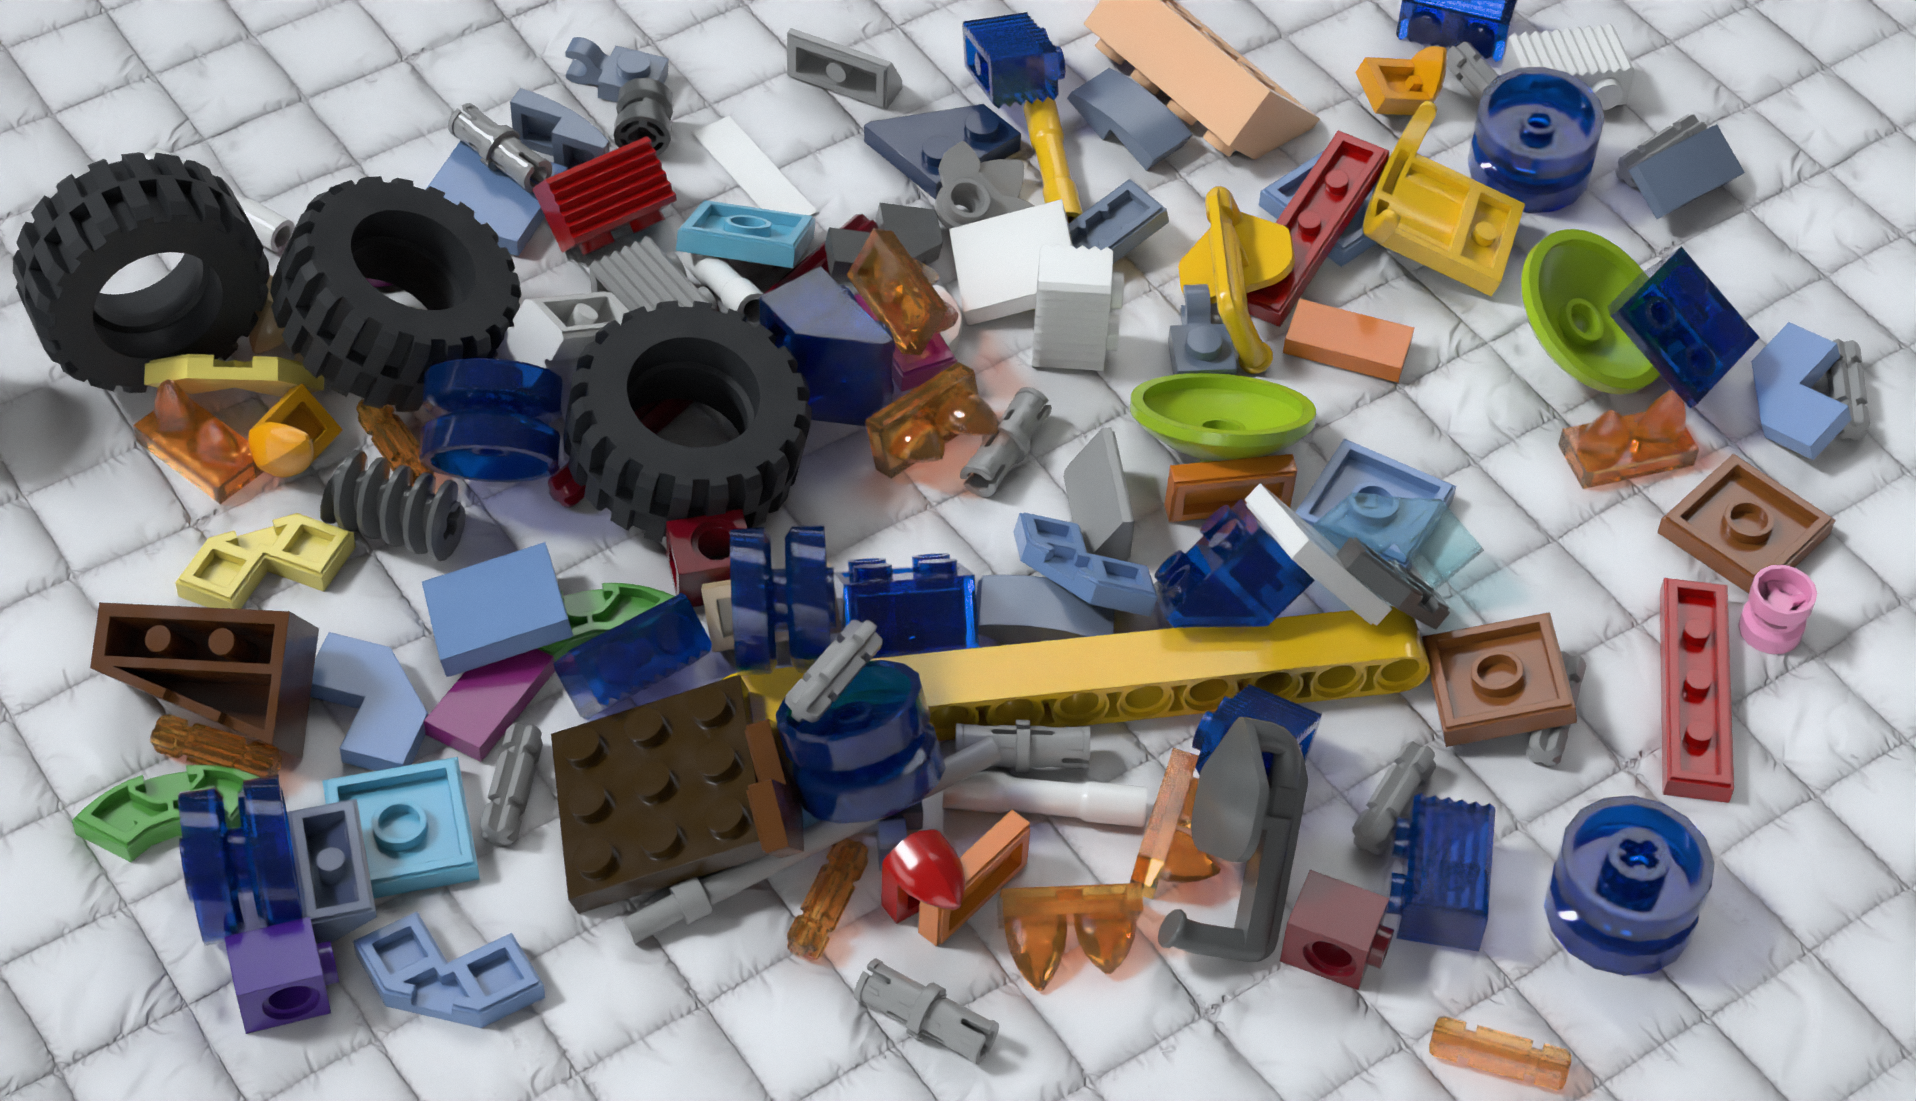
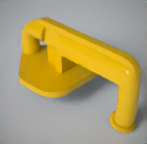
[1178,186,1295,374]

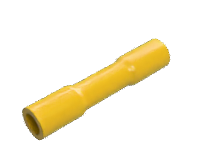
[1023,95,1083,224]

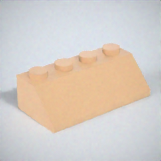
[1084,0,1320,160]

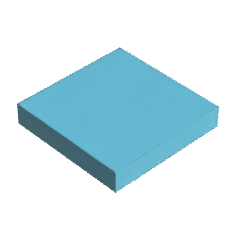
[676,200,816,268]
[322,757,480,899]

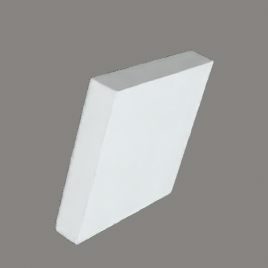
[949,199,1073,326]
[1245,483,1392,626]

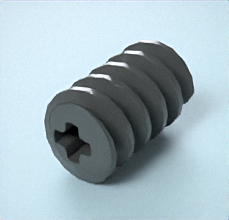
[320,450,466,561]

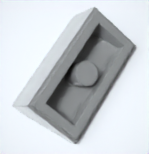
[787,28,902,109]
[1063,427,1135,562]

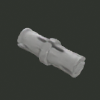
[448,103,553,193]
[960,387,1052,497]
[955,720,1090,773]
[854,958,999,1064]

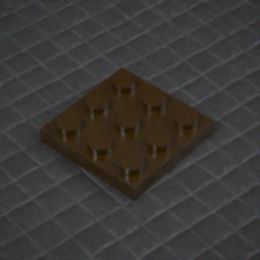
[551,674,769,914]

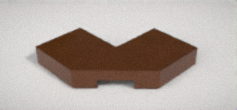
[744,719,804,858]

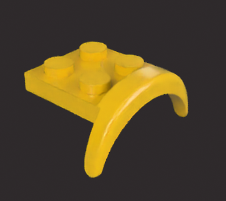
[1363,101,1525,296]

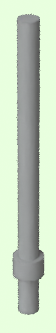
[622,736,1002,944]

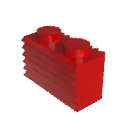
[533,136,677,256]

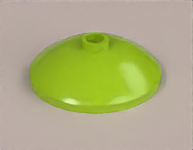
[1521,229,1671,395]
[1130,373,1316,462]

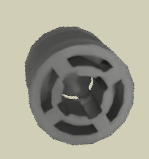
[613,78,674,156]

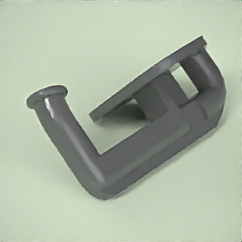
[1158,717,1308,962]

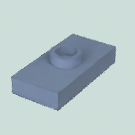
[1068,179,1169,264]

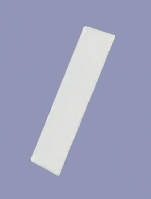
[691,116,818,216]

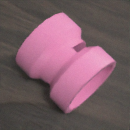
[1738,565,1817,654]

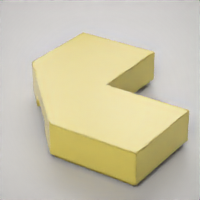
[144,354,324,397]
[175,513,356,609]

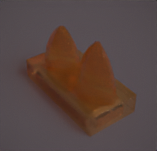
[847,229,958,355]
[865,362,998,479]
[133,379,264,504]
[1558,390,1699,489]
[1127,747,1221,899]
[997,883,1144,991]

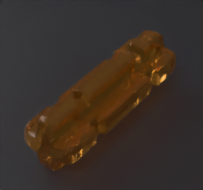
[356,399,436,486]
[150,714,282,785]
[787,838,868,961]
[1429,1016,1571,1090]

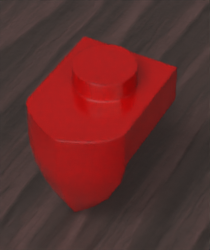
[881,829,965,924]

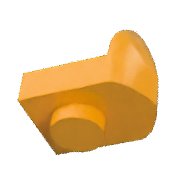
[1355,46,1447,115]
[248,384,343,478]

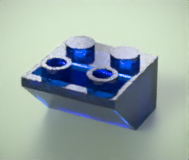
[1607,246,1760,408]
[760,266,895,429]
[1154,499,1315,628]
[833,553,979,659]

